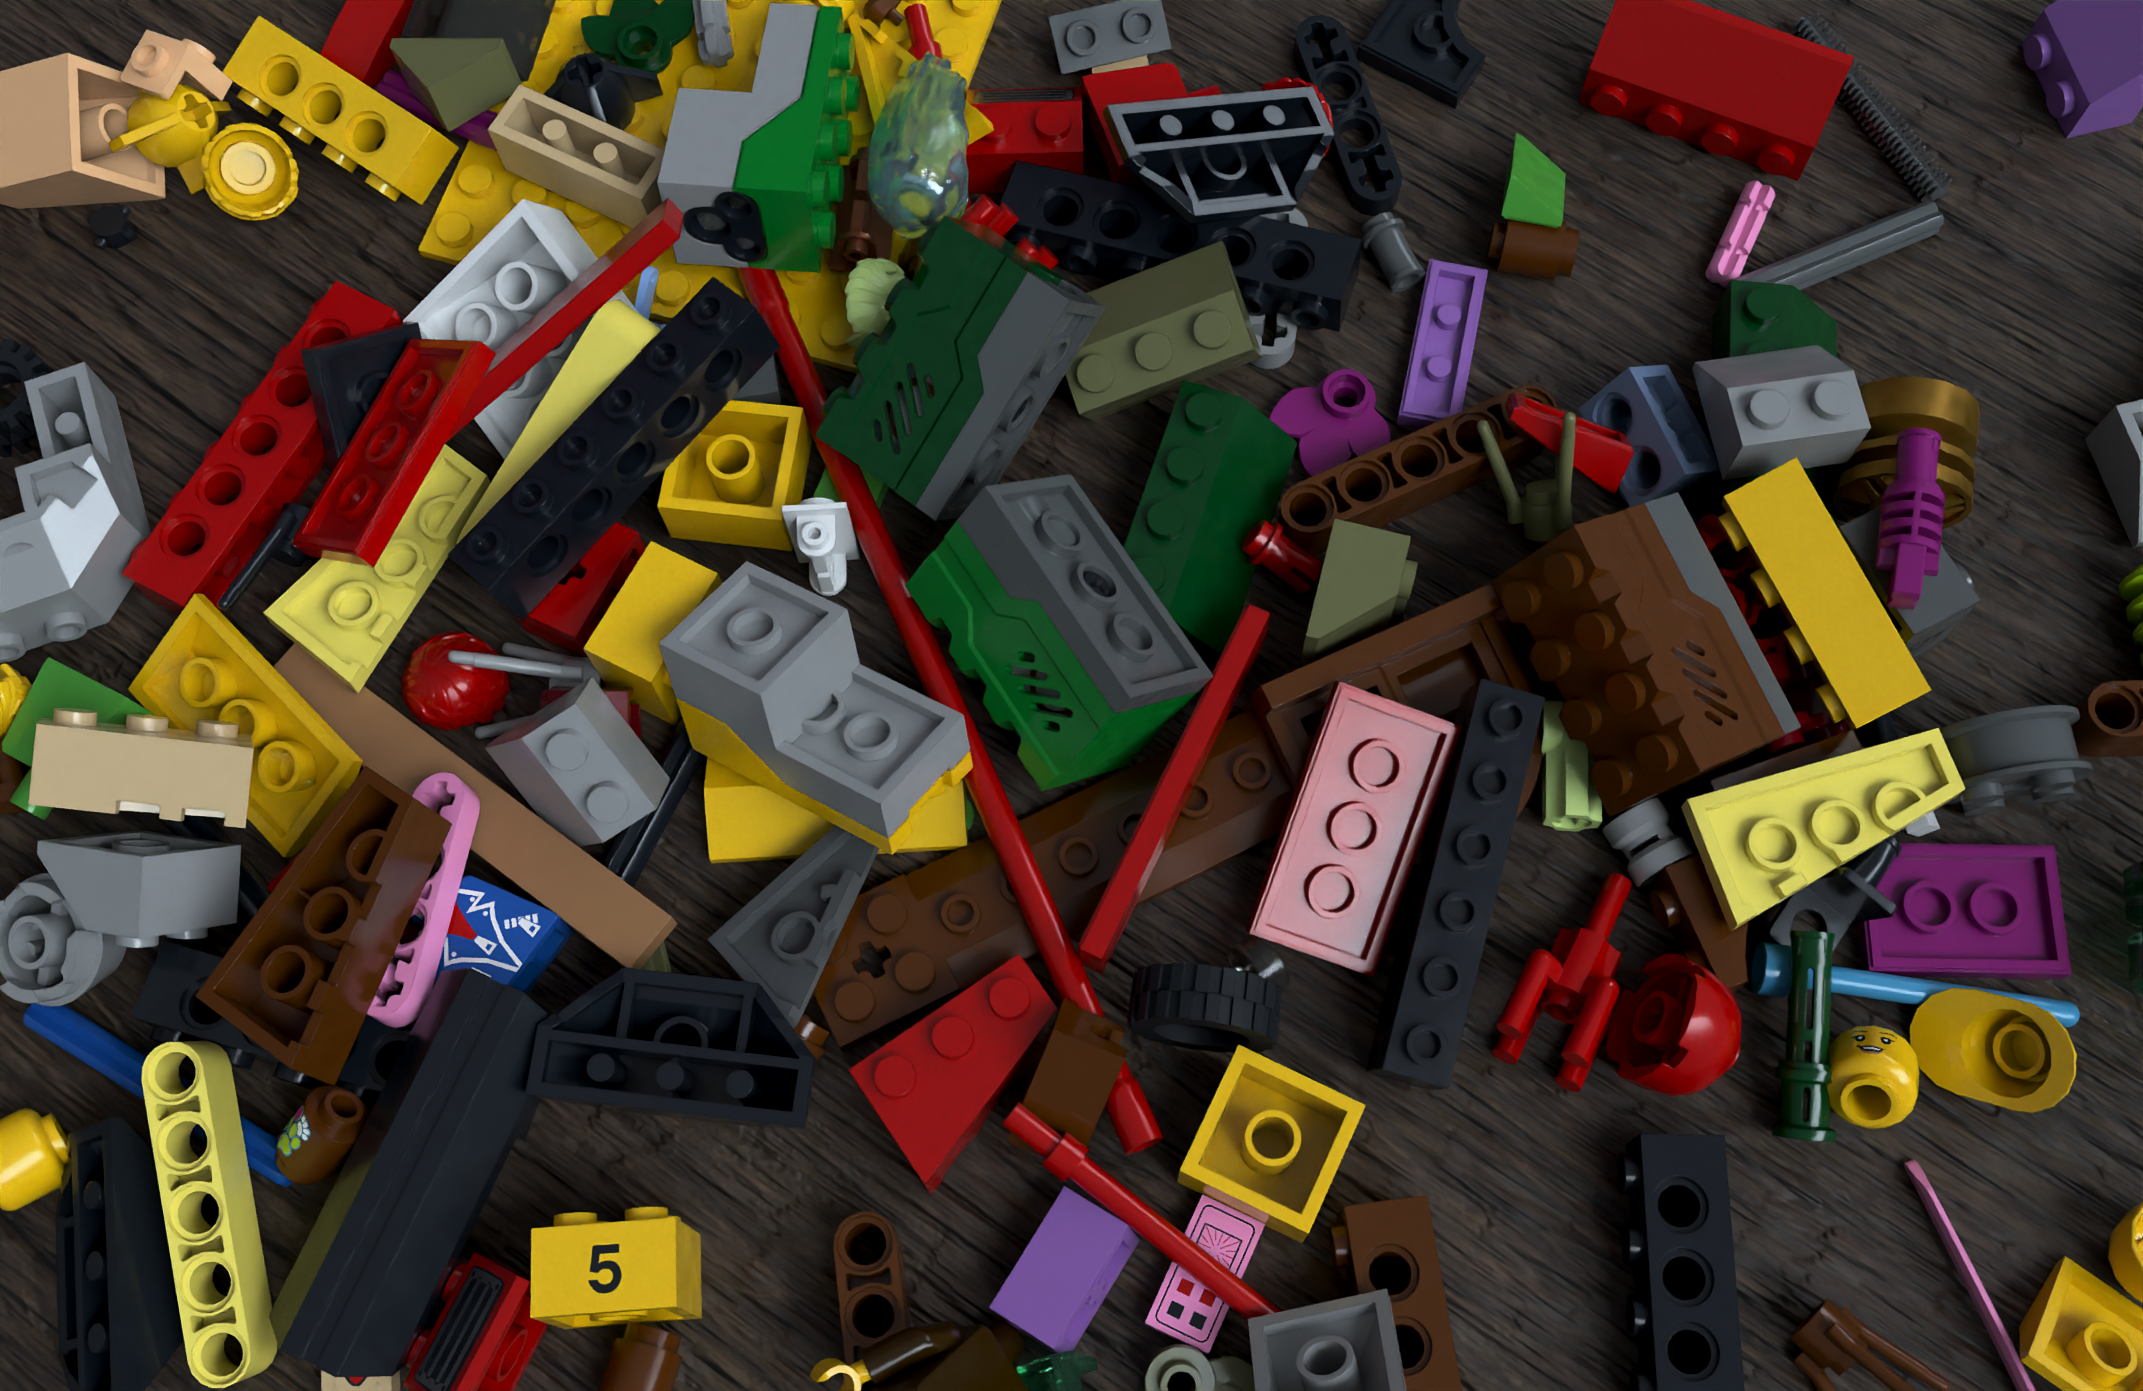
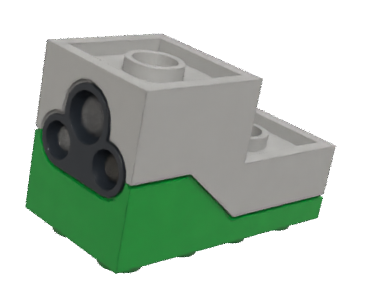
[657,3,860,273]

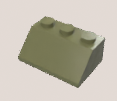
[1065,241,1263,421]

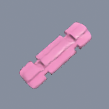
[1705,180,1776,288]

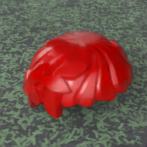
[401,631,510,732]

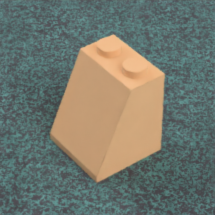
[0,53,166,209]

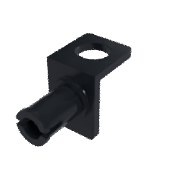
[1765,836,1902,953]

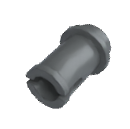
[1361,212,1426,292]

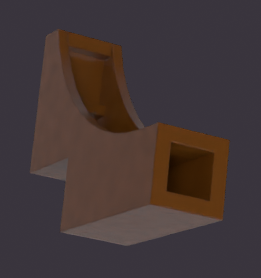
[1650,729,1863,993]

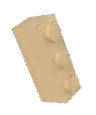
[488,84,665,228]

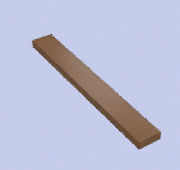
[273,643,678,969]

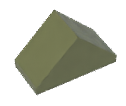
[389,38,522,133]

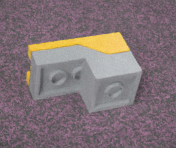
[659,561,973,855]

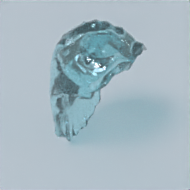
[867,51,969,239]

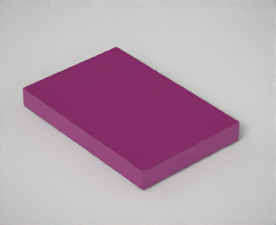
[1857,843,2072,979]

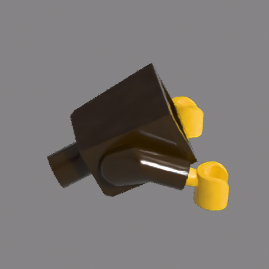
[810,1321,1029,1391]

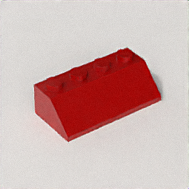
[1578,0,1854,181]

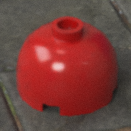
[1606,954,1742,1096]

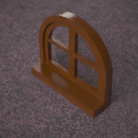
[1250,583,1542,867]

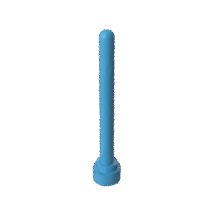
[1750,941,2080,1028]

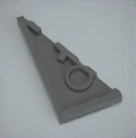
[708,825,880,1029]

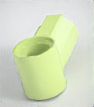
[1540,700,1602,832]

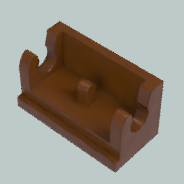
[1006,998,1127,1156]

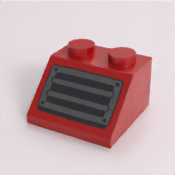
[965,87,1084,194]
[403,1252,548,1391]

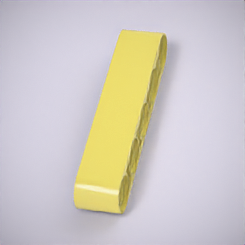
[457,300,662,544]
[141,1041,277,1388]

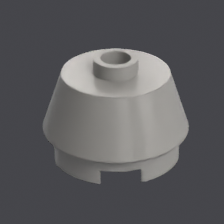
[0,873,126,1007]

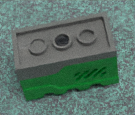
[905,474,1213,791]

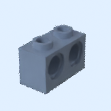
[1578,365,1720,507]

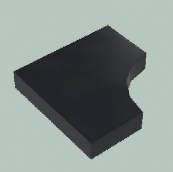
[1356,0,1486,109]
[301,321,422,470]

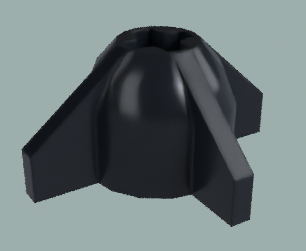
[543,44,663,131]

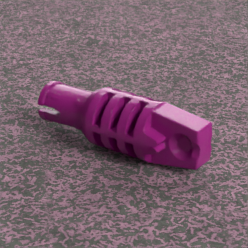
[1875,428,1945,610]

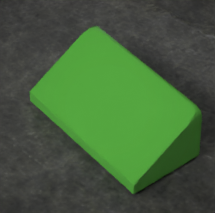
[1501,133,1566,228]

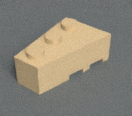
[28,708,254,828]

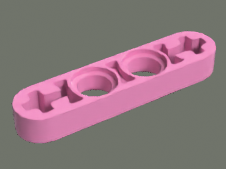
[367,772,480,1028]

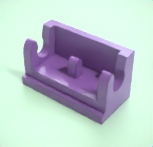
[989,1186,1140,1361]

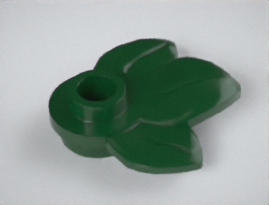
[581,0,694,75]

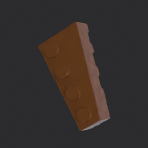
[195,766,452,1086]

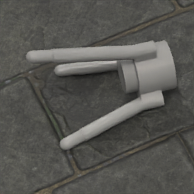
[448,642,606,739]

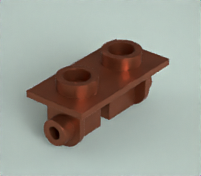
[829,146,899,271]

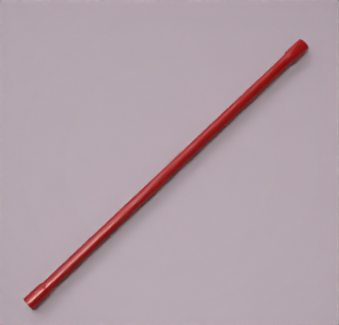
[738,266,1164,1155]

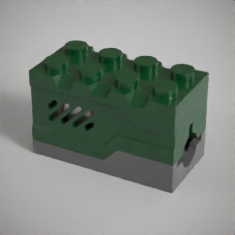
[815,215,1106,521]

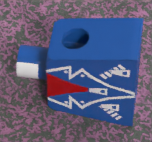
[410,875,574,994]

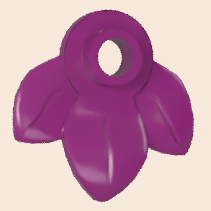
[1269,369,1390,478]

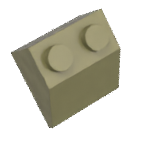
[1299,519,1418,668]

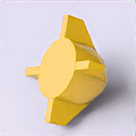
[108,83,232,195]

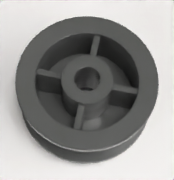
[1939,705,2094,816]

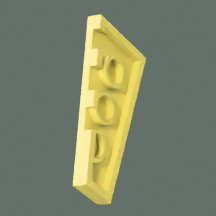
[263,444,491,694]
[1681,728,1966,932]

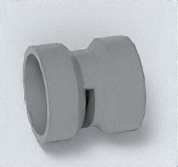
[1602,798,1695,888]

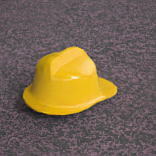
[1910,988,2077,1113]

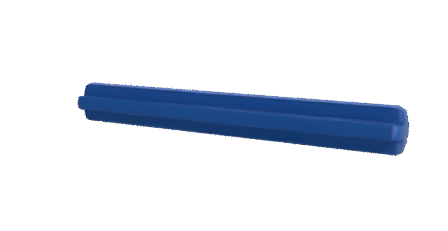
[22,1003,293,1187]

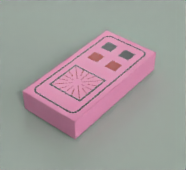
[1144,1194,1265,1355]

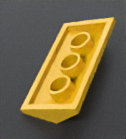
[128,593,363,858]
[704,757,968,864]
[2019,1256,2143,1391]

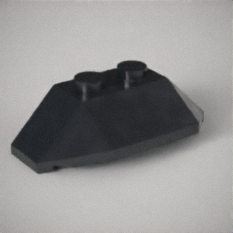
[1103,86,1335,223]
[525,967,816,1129]
[55,1117,184,1391]

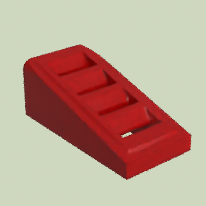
[1505,393,1634,494]

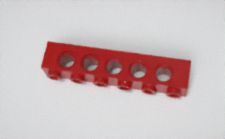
[121,280,403,615]

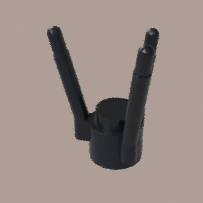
[218,502,321,610]

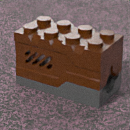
[1491,492,1801,817]

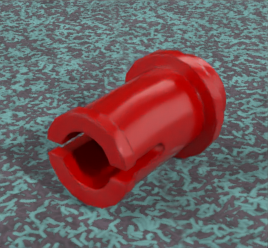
[1241,519,1324,594]

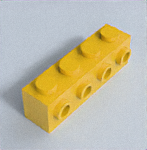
[1717,457,1931,730]

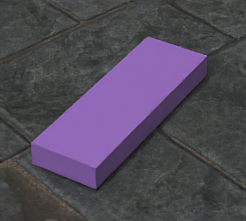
[1396,259,1488,429]

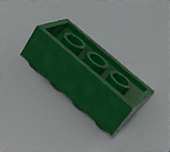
[1709,280,1837,526]
[1124,380,1297,660]

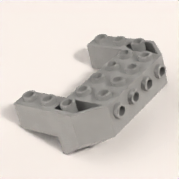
[0,362,151,663]

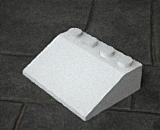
[403,199,639,460]

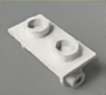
[782,498,860,596]

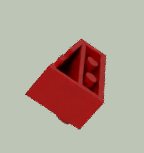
[849,954,1058,1195]

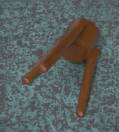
[1789,1298,1950,1391]

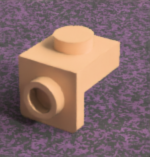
[120,29,233,101]

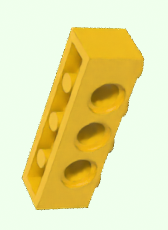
[222,16,459,205]

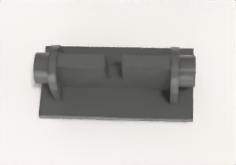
[1048,0,1172,75]

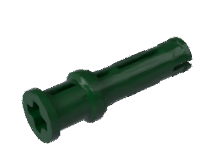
[1772,930,1837,1142]

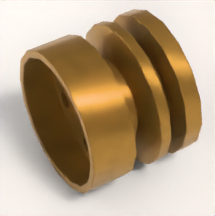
[1832,377,1980,529]

